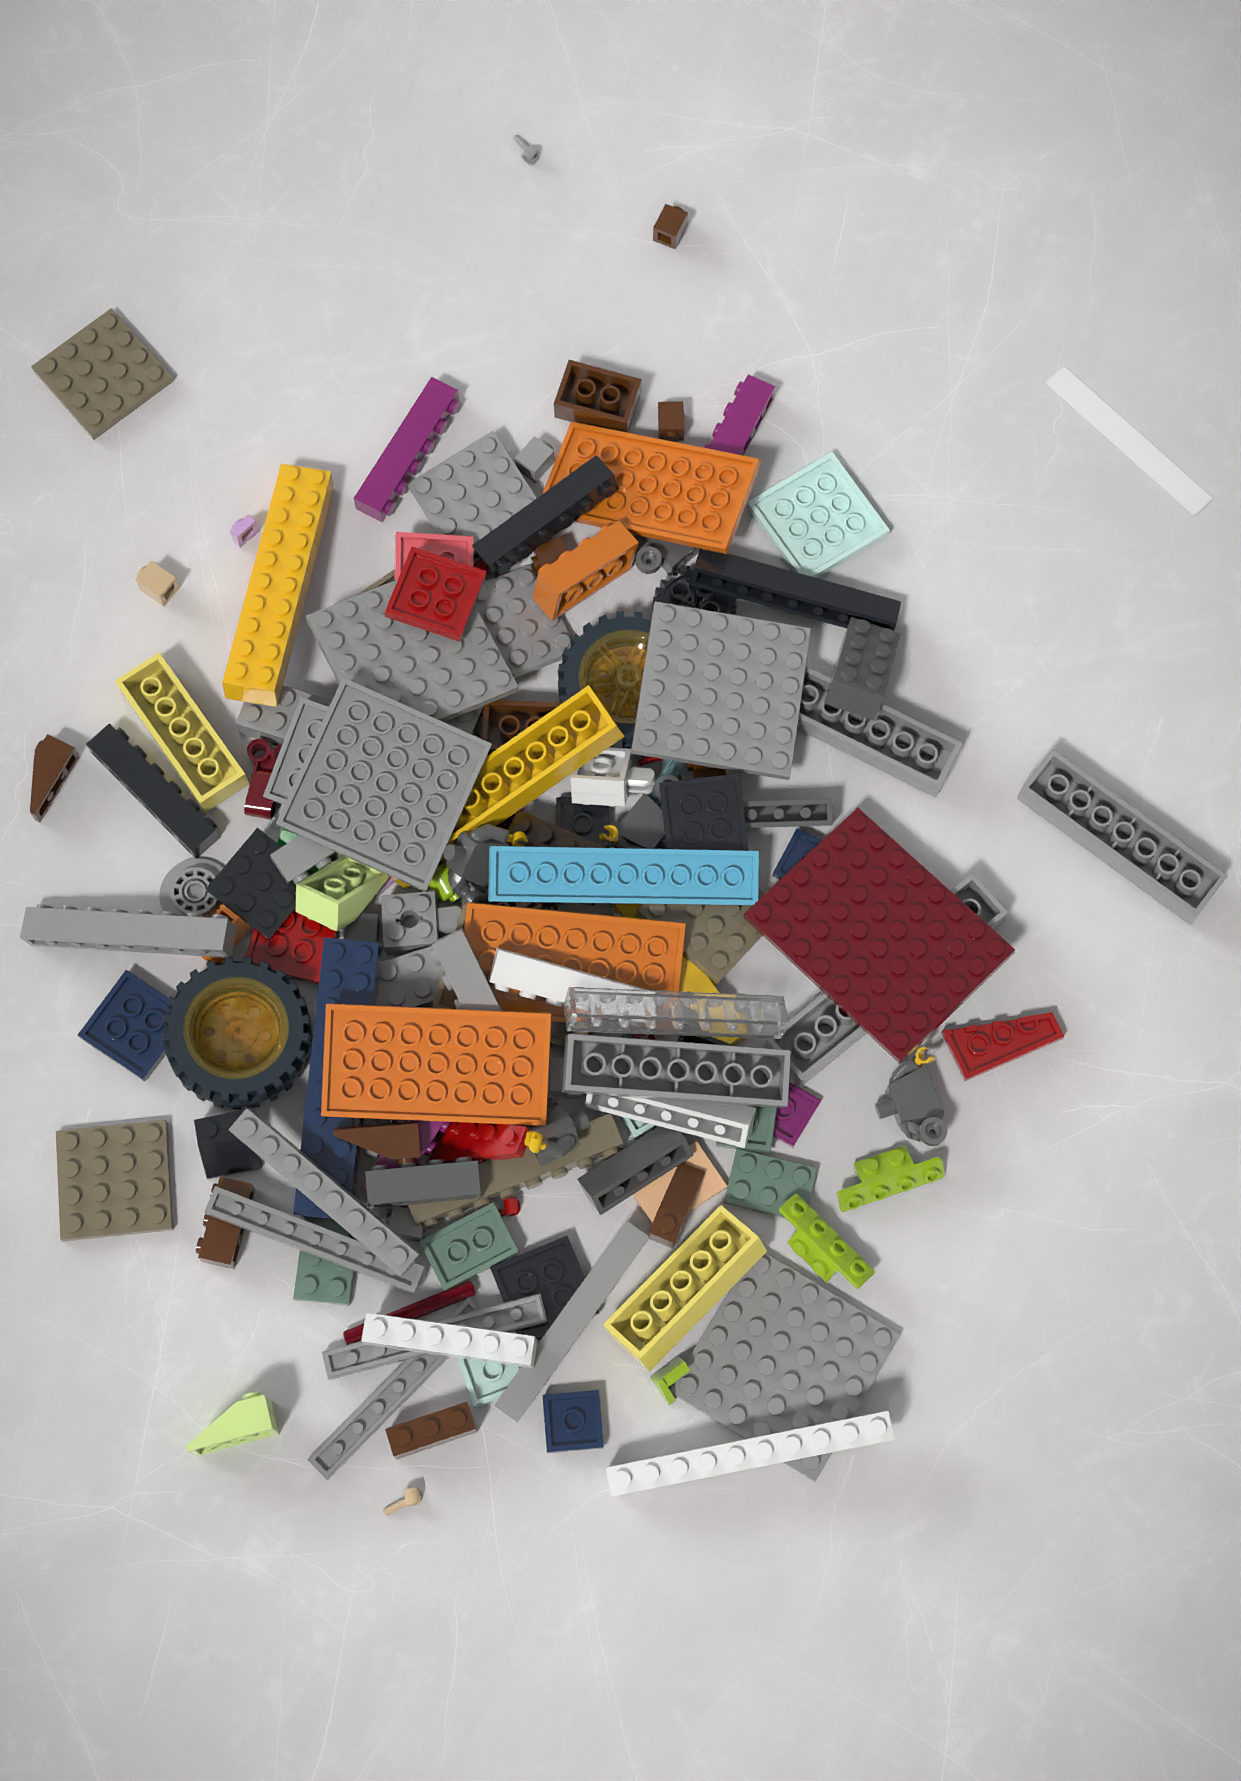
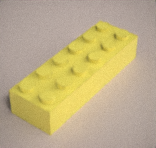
[115,653,249,813]
[603,1205,767,1372]

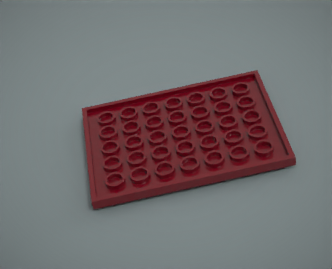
[743,808,1015,1064]

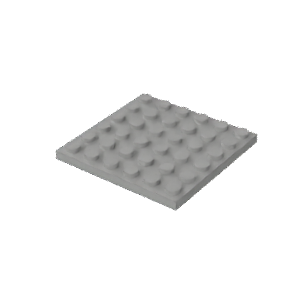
[306,579,519,722]
[631,601,811,780]
[276,677,492,892]
[670,1253,901,1482]

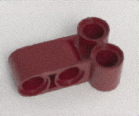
[244,739,282,820]

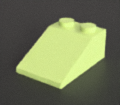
[296,856,390,932]
[186,1392,279,1457]

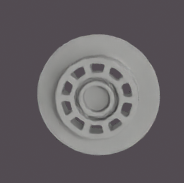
[159,858,223,918]

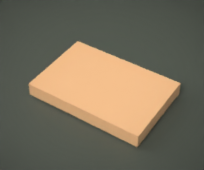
[633,1141,727,1224]

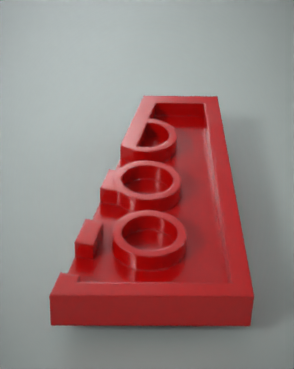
[941,1012,1064,1081]
[429,1122,531,1164]

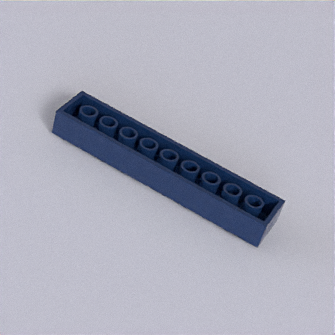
[293,937,382,1219]

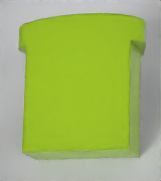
[650,1357,690,1406]

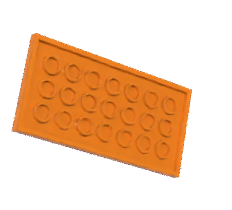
[542,422,761,554]
[456,902,686,1032]
[321,1003,551,1126]

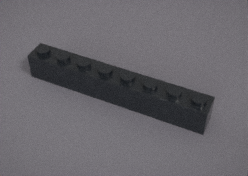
[690,549,901,631]

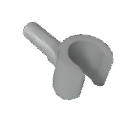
[514,135,538,165]

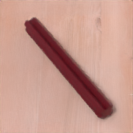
[343,1281,476,1345]

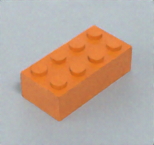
[532,520,639,621]

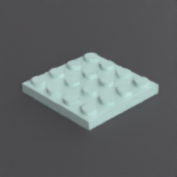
[747,452,890,578]

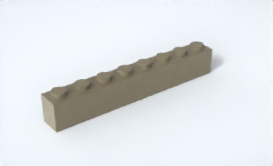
[408,1113,623,1230]

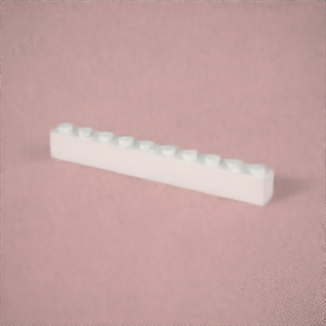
[606,1410,895,1497]

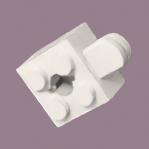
[571,747,655,807]

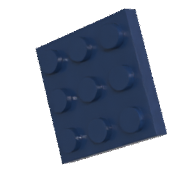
[77,970,169,1082]

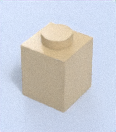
[135,561,180,607]

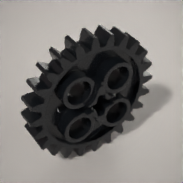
[653,566,737,615]

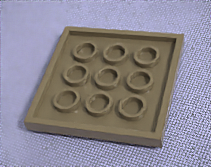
[31,308,174,440]
[635,887,765,985]
[56,1120,173,1242]

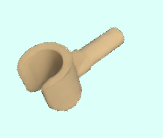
[383,1487,421,1516]

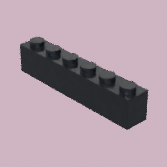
[472,455,619,579]
[86,723,220,858]

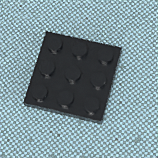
[659,773,749,851]
[206,827,314,940]
[490,1235,600,1340]

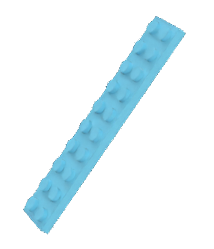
[488,846,759,905]

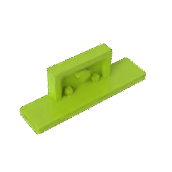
[837,1145,945,1212]
[779,1193,875,1289]

